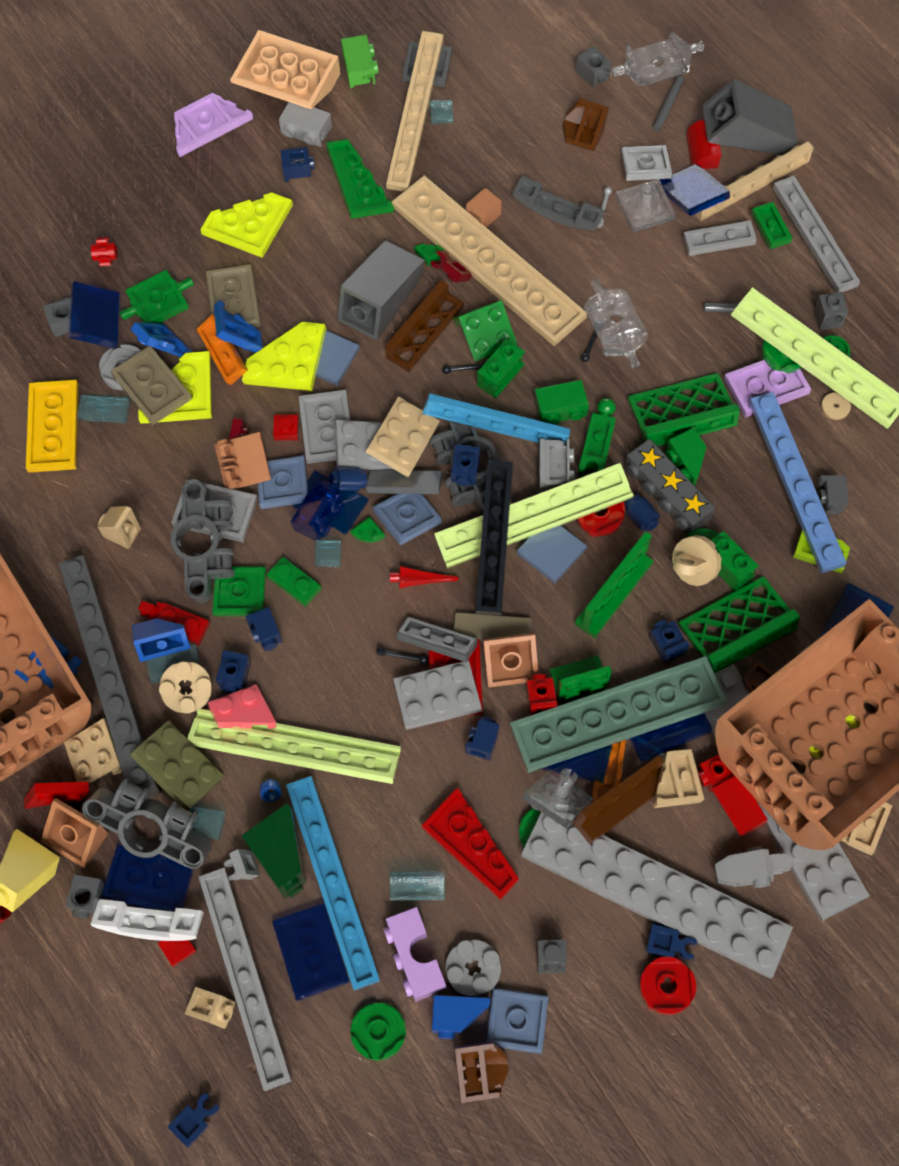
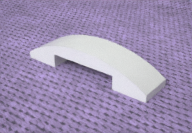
[91,899,203,941]

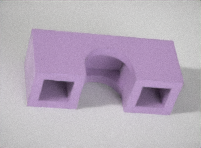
[383,907,447,1002]

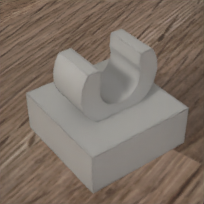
[224,849,260,881]

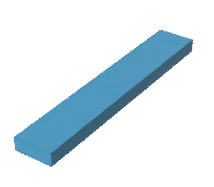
[422,393,570,444]

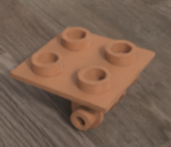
[214,432,271,490]

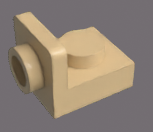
[185,987,235,1029]

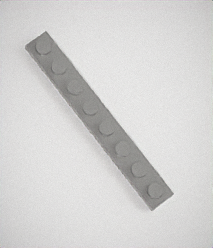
[199,868,292,1091]

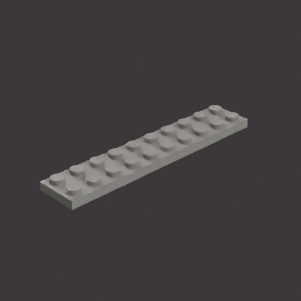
[702,664,870,922]
[521,807,793,979]

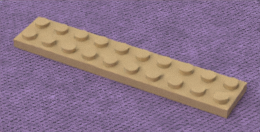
[392,175,587,346]

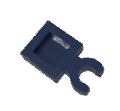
[645,924,697,960]
[167,1093,220,1148]

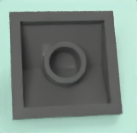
[402,42,452,87]

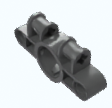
[429,421,498,516]
[171,479,235,604]
[82,778,212,869]

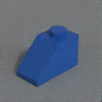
[132,618,191,662]
[432,995,490,1039]

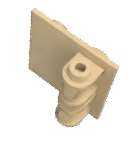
[64,718,122,784]

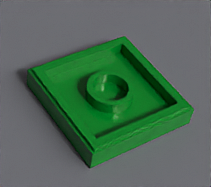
[212,567,266,616]

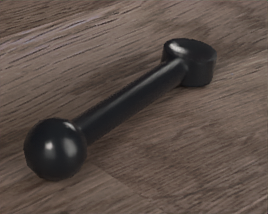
[581,321,604,362]
[442,361,486,374]
[376,648,429,665]

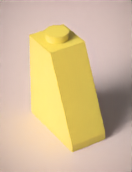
[0,829,60,912]

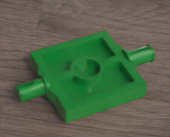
[119,270,194,324]

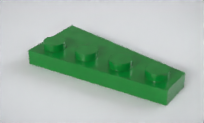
[326,139,394,219]

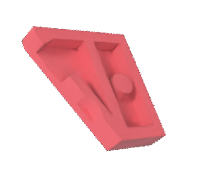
[208,684,276,729]

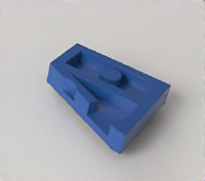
[214,300,263,353]
[131,322,193,357]

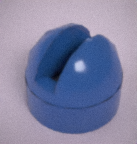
[259,779,282,802]

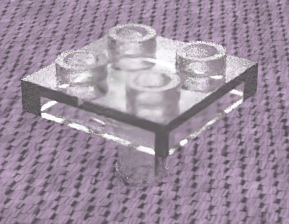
[616,179,676,233]
[522,769,594,829]

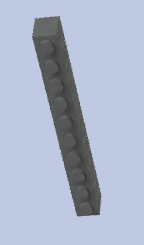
[59,555,161,798]

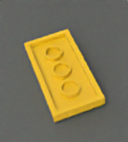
[26,380,79,473]

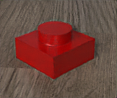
[273,415,299,441]

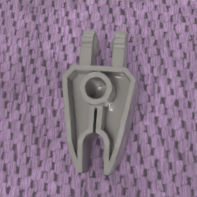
[715,846,793,888]

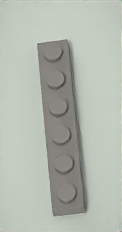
[772,176,860,293]

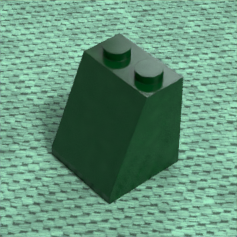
[242,804,307,899]

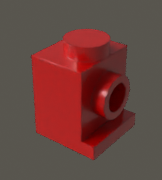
[526,674,557,716]
[697,755,735,792]

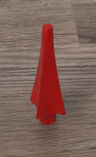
[389,566,459,588]

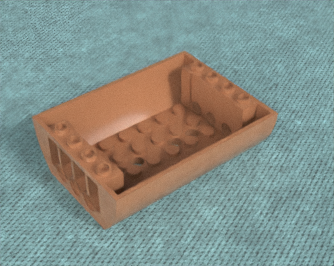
[0,554,91,782]
[715,599,899,850]

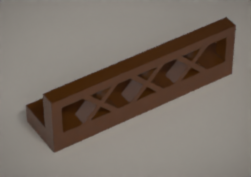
[385,280,464,372]
[573,756,664,844]

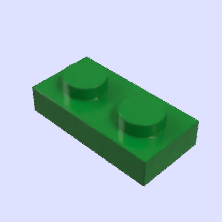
[751,202,793,249]
[267,557,321,607]

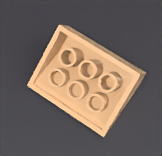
[230,30,340,109]

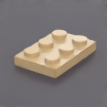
[366,396,440,477]

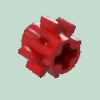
[91,237,118,266]

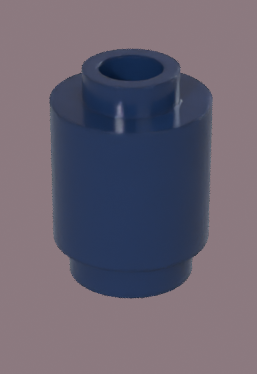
[329,466,367,491]
[625,494,660,531]

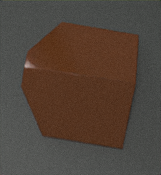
[563,98,609,151]
[454,1041,509,1103]

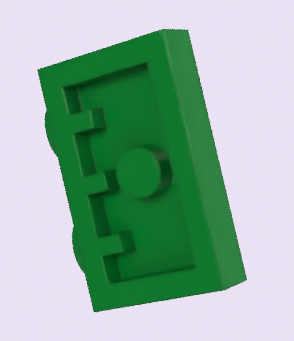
[453,300,517,361]
[549,655,612,701]

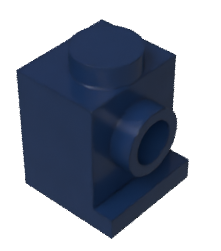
[281,147,315,182]
[451,444,480,486]
[245,607,282,651]
[649,620,689,663]
[216,650,251,693]
[465,717,500,761]

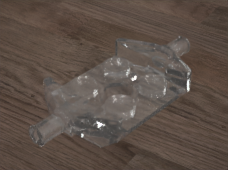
[611,32,704,86]
[583,279,648,369]

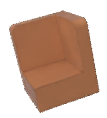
[466,188,502,227]

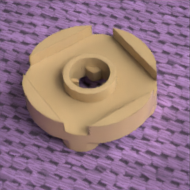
[159,661,212,714]

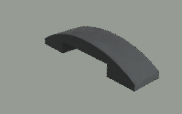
[512,176,605,231]

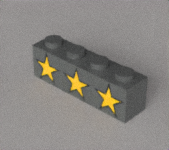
[625,439,715,533]

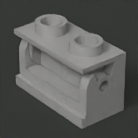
[279,102,332,147]
[539,439,574,494]

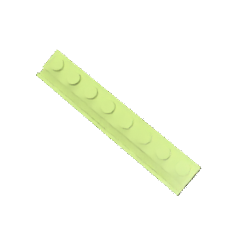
[731,287,899,429]
[434,463,634,568]
[187,709,401,784]

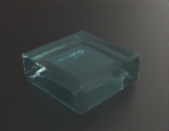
[430,100,453,124]
[315,540,342,567]

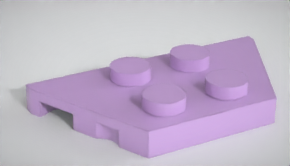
[174,93,253,157]

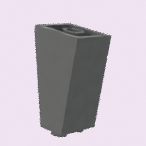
[702,79,798,155]
[337,240,425,341]

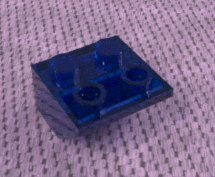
[290,481,344,543]

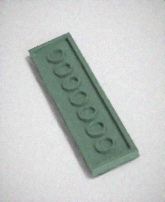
[510,656,727,773]

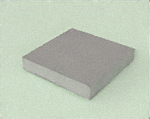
[621,145,672,181]

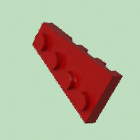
[421,787,519,901]

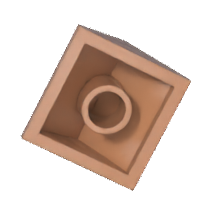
[483,633,539,688]
[40,798,108,868]

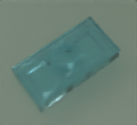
[78,395,130,423]
[146,644,201,684]
[178,804,226,840]
[390,872,445,900]

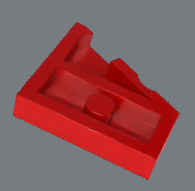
[24,781,89,809]

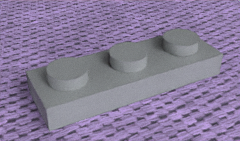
[683,220,757,256]

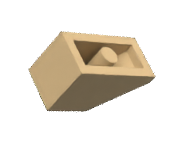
[98,506,141,549]

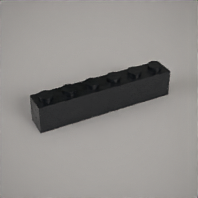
[476,460,513,616]

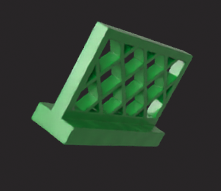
[627,373,740,447]
[574,532,654,639]
[678,576,800,673]

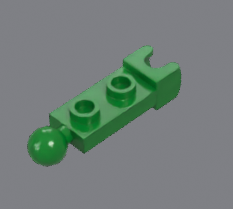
[578,398,616,478]

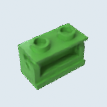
[341,35,378,88]

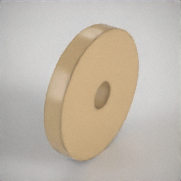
[821,392,851,420]

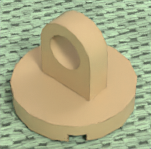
[672,535,721,586]

